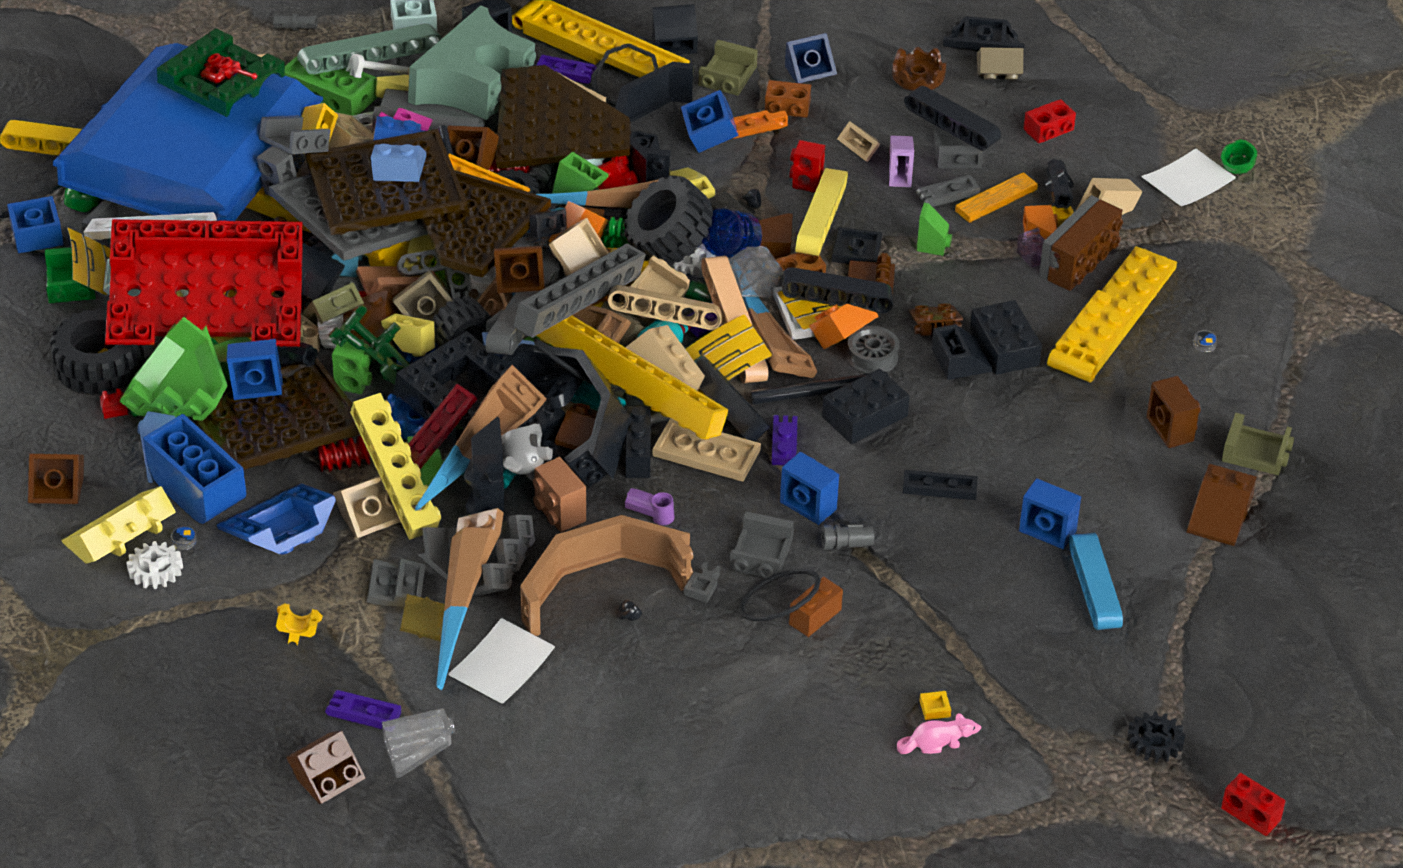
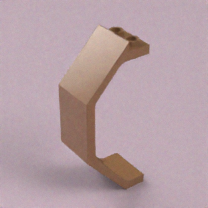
[520,515,693,636]

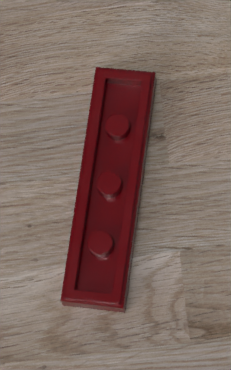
[408,384,477,469]

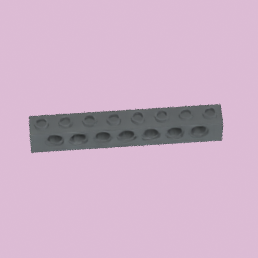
[513,244,646,338]

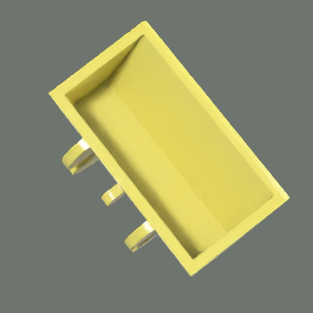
[62,486,176,564]

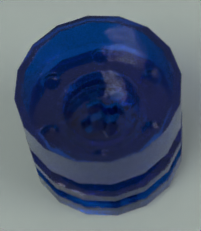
[702,208,762,260]

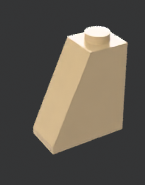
[1076,178,1143,214]

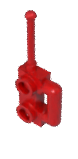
[200,53,257,83]

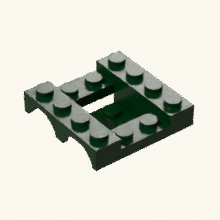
[157,28,285,117]

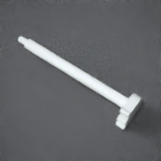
[346,54,408,78]

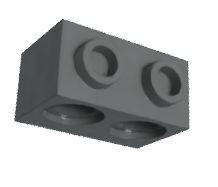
[257,146,297,197]

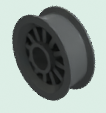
[847,326,899,374]

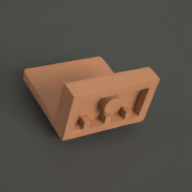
[356,266,418,296]

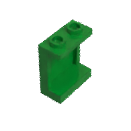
[45,247,96,303]

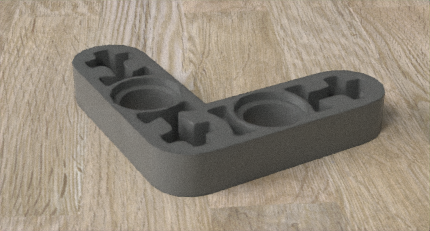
[397,249,472,301]

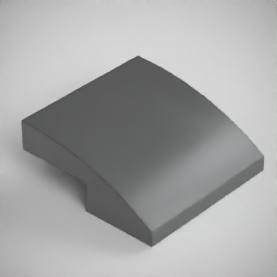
[366,559,425,606]

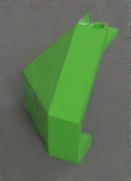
[119,317,228,421]

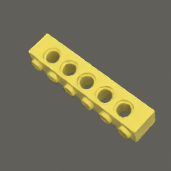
[350,393,441,540]

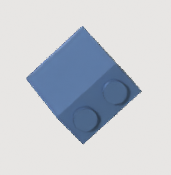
[371,144,426,182]

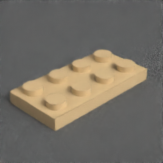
[653,418,761,482]

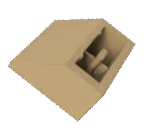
[549,218,609,276]

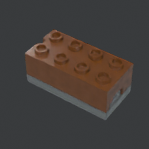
[1039,195,1123,291]

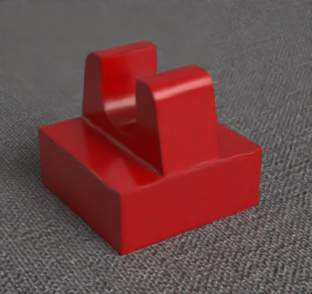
[99,389,128,419]

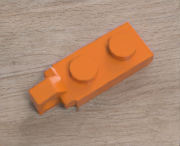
[733,110,788,139]

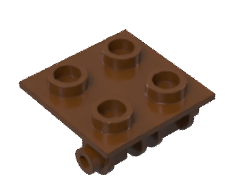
[848,253,895,294]
[908,303,963,336]

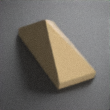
[837,121,880,162]

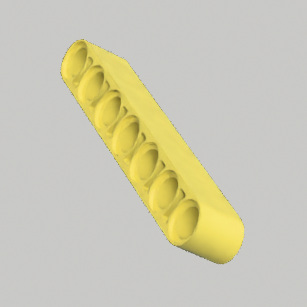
[795,168,848,256]

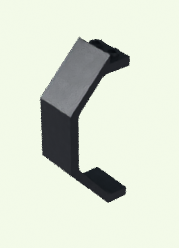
[615,62,694,184]
[502,343,631,487]

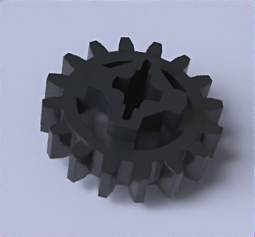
[1127,711,1185,763]

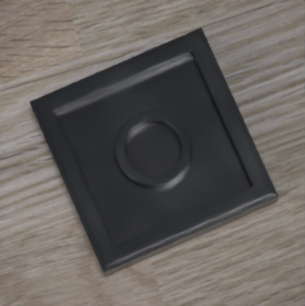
[832,227,883,264]

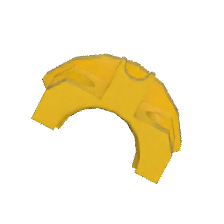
[276,603,322,646]

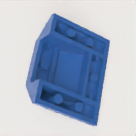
[217,483,336,554]

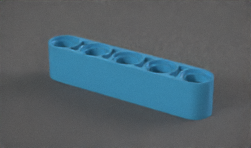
[1069,533,1123,630]

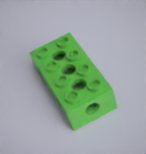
[285,57,378,116]

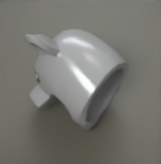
[501,424,552,481]

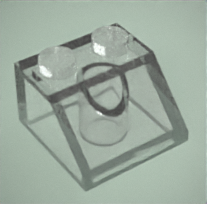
[728,246,783,297]

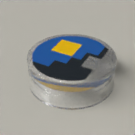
[1193,330,1217,352]
[171,526,197,550]

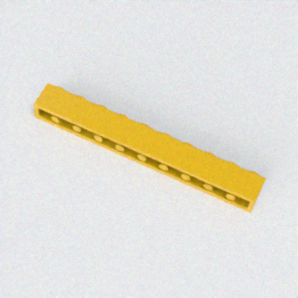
[536,316,728,439]

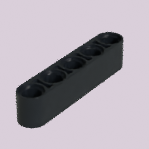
[904,86,1001,151]
[782,268,893,313]
[695,355,770,442]

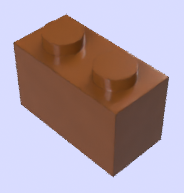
[789,576,843,637]

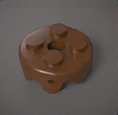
[892,47,946,91]

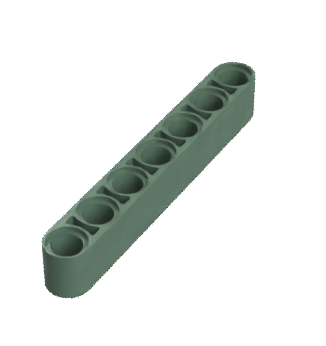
[297,24,442,74]

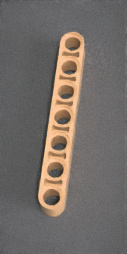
[701,256,768,384]

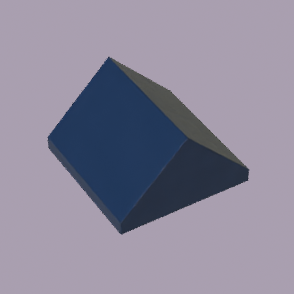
[785,33,837,83]

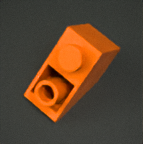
[1023,205,1058,247]

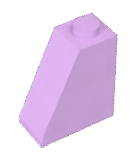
[889,136,914,187]

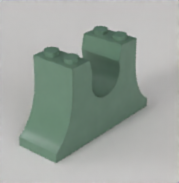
[408,6,536,120]

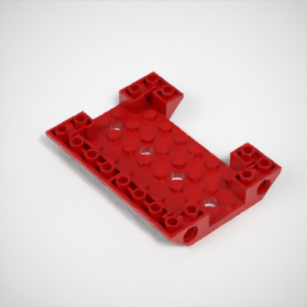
[105,219,302,347]

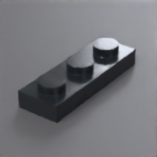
[902,470,978,500]

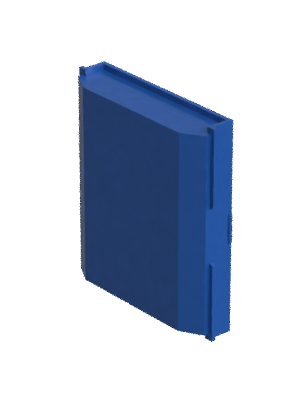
[53,43,323,221]

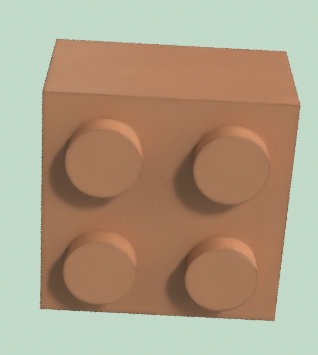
[533,457,586,532]

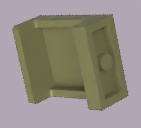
[699,40,758,96]
[301,283,364,327]
[1222,413,1295,476]

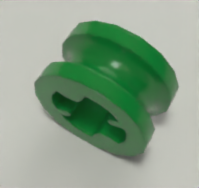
[609,217,623,238]

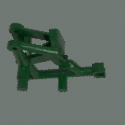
[329,305,410,385]

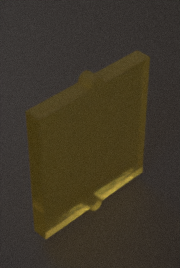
[400,594,445,641]

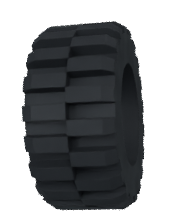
[624,176,713,265]
[50,308,145,395]

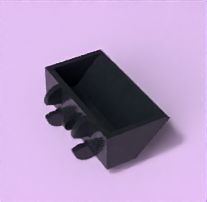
[302,243,345,303]
[464,417,505,522]

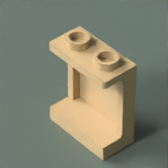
[619,256,690,325]

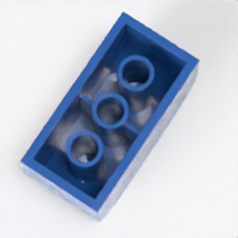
[143,414,246,524]

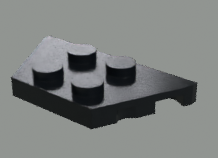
[943,16,1025,54]

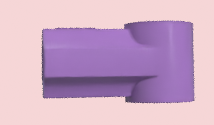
[625,488,675,525]

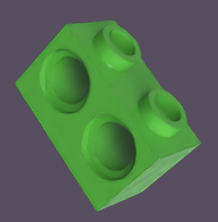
[332,342,372,395]

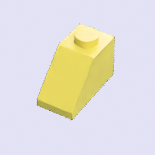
[381,314,435,357]

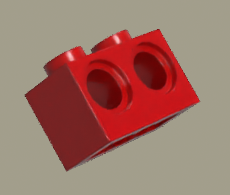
[1024,99,1076,144]
[789,140,825,192]
[1221,772,1286,836]

